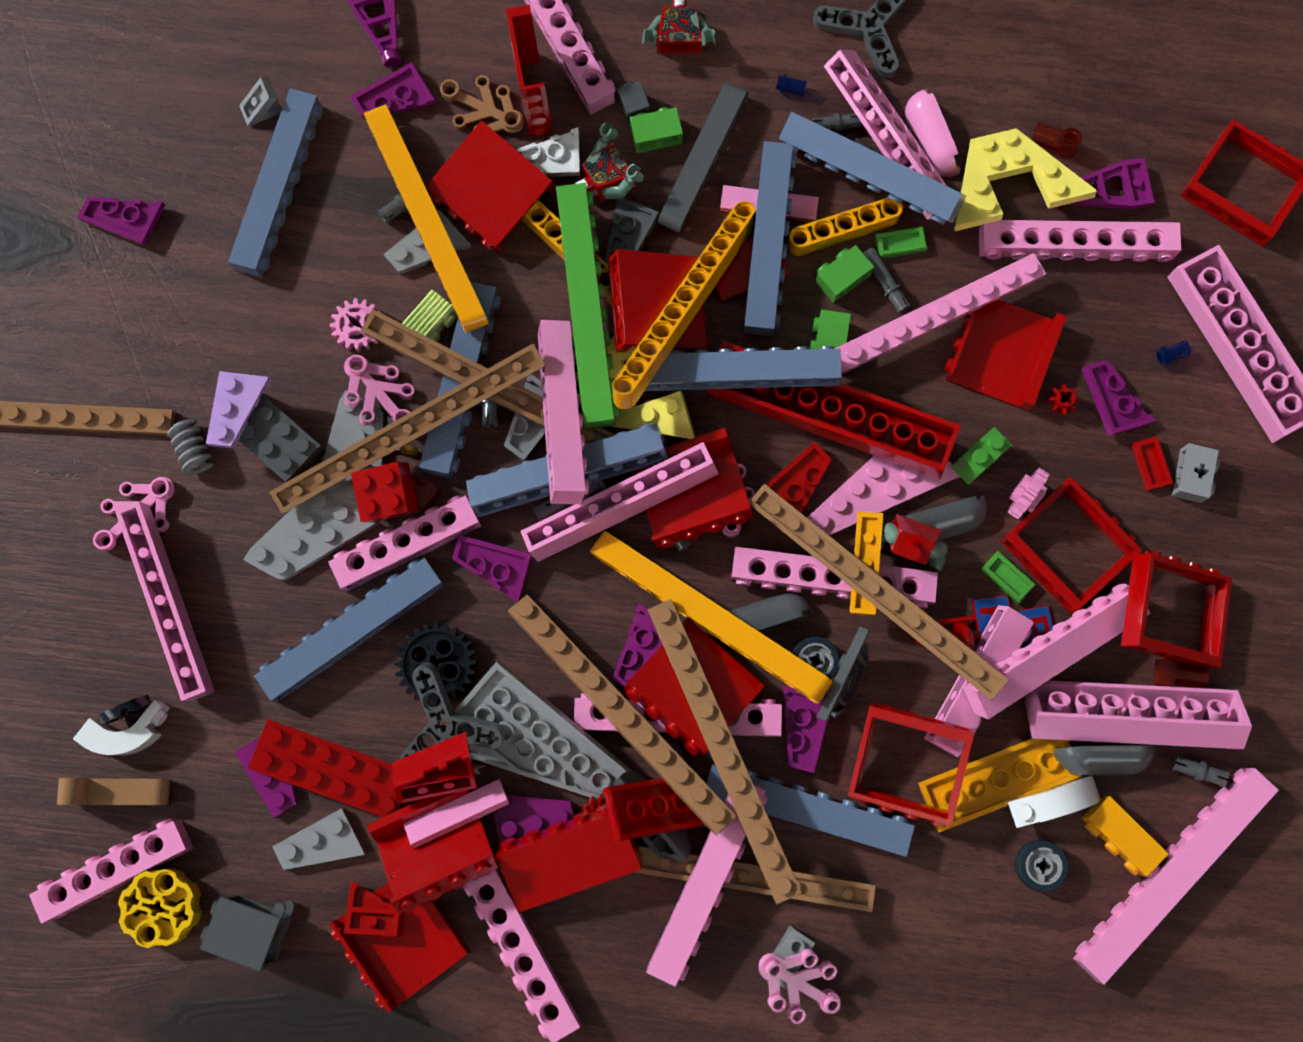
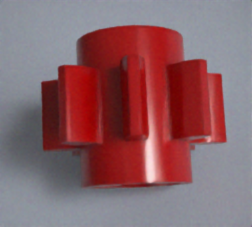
[1046,384,1080,417]

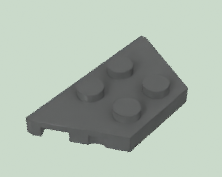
[817,626,870,722]

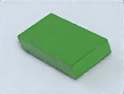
[874,226,928,259]
[980,551,1036,604]

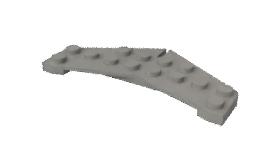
[243,390,385,581]

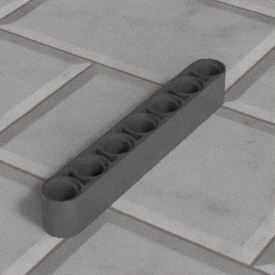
[658,82,748,233]

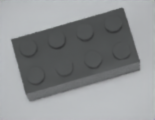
[239,394,325,482]

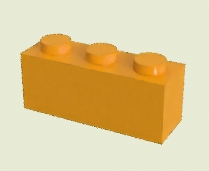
[1081,796,1168,877]

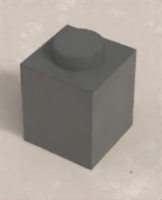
[617,81,650,124]

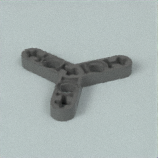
[813,0,907,79]
[400,662,506,759]

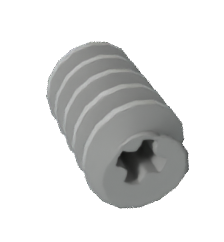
[168,419,213,475]

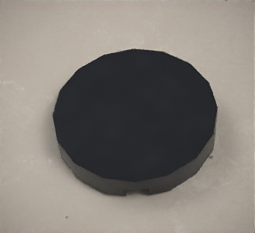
[98,695,151,724]

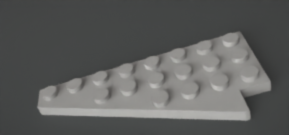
[454,659,633,798]

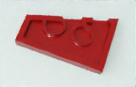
[766,441,832,513]

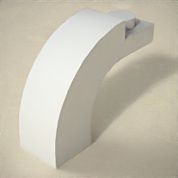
[73,700,170,756]
[1008,776,1101,828]

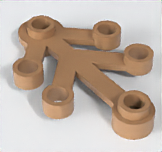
[440,75,524,134]

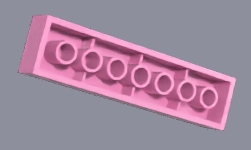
[1167,245,1303,443]
[1024,681,1252,749]

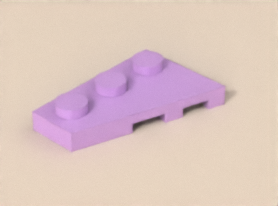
[206,371,271,449]

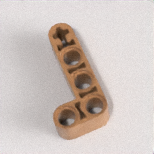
[57,778,170,805]

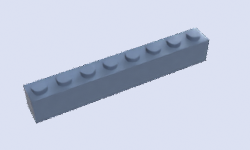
[228,88,323,278]
[779,112,967,225]
[743,141,796,337]
[419,282,501,479]
[645,346,841,391]
[466,423,669,517]
[254,558,445,703]
[706,765,915,857]

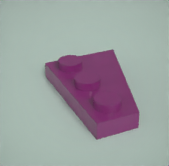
[77,196,166,247]
[1082,360,1156,437]
[613,603,662,687]
[783,685,827,774]
[235,737,298,818]
[493,795,574,845]

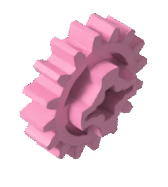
[329,298,380,352]
[1008,467,1050,519]

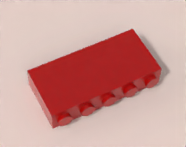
[495,804,643,912]

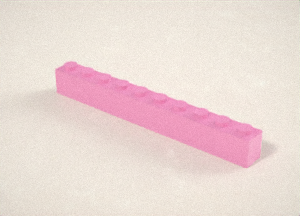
[1073,768,1279,985]

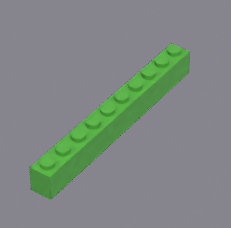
[556,183,619,429]

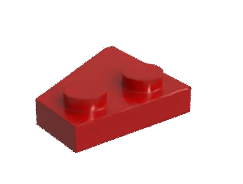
[344,882,401,938]

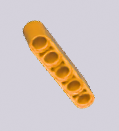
[788,198,903,256]

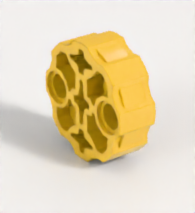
[118,868,202,948]

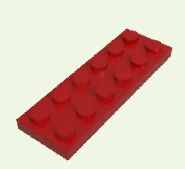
[248,719,402,817]

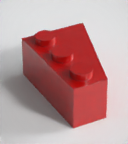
[392,732,477,804]

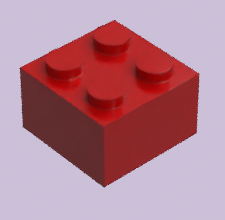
[351,461,419,523]

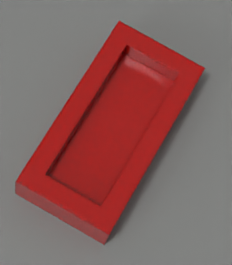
[1131,437,1173,492]

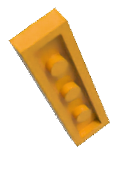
[850,512,884,616]

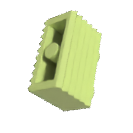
[402,289,457,342]

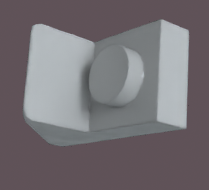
[239,77,281,126]

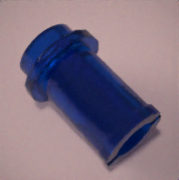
[776,74,807,96]
[1156,341,1191,365]

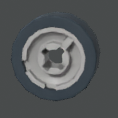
[792,637,840,679]
[1014,840,1069,892]

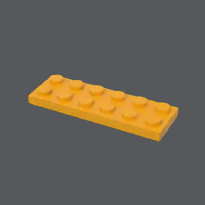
[918,738,1082,832]

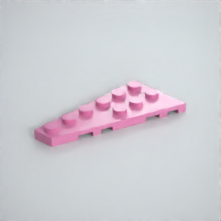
[807,455,960,536]

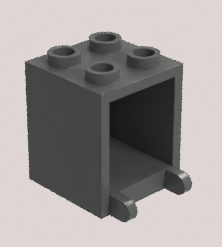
[200,894,295,971]

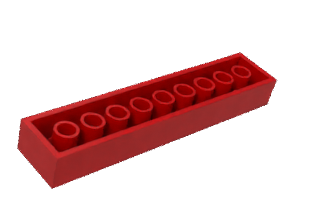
[706,341,961,479]

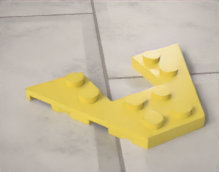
[954,129,1097,231]
[578,337,696,439]

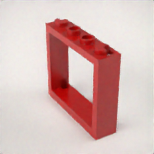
[1180,119,1303,247]
[1000,477,1143,615]
[1121,551,1232,668]
[848,702,976,827]

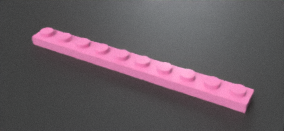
[835,253,1046,375]

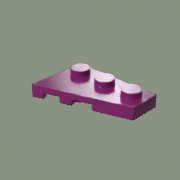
[350,62,436,119]
[452,535,532,602]

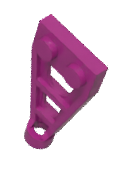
[347,0,402,68]
[1070,158,1155,210]

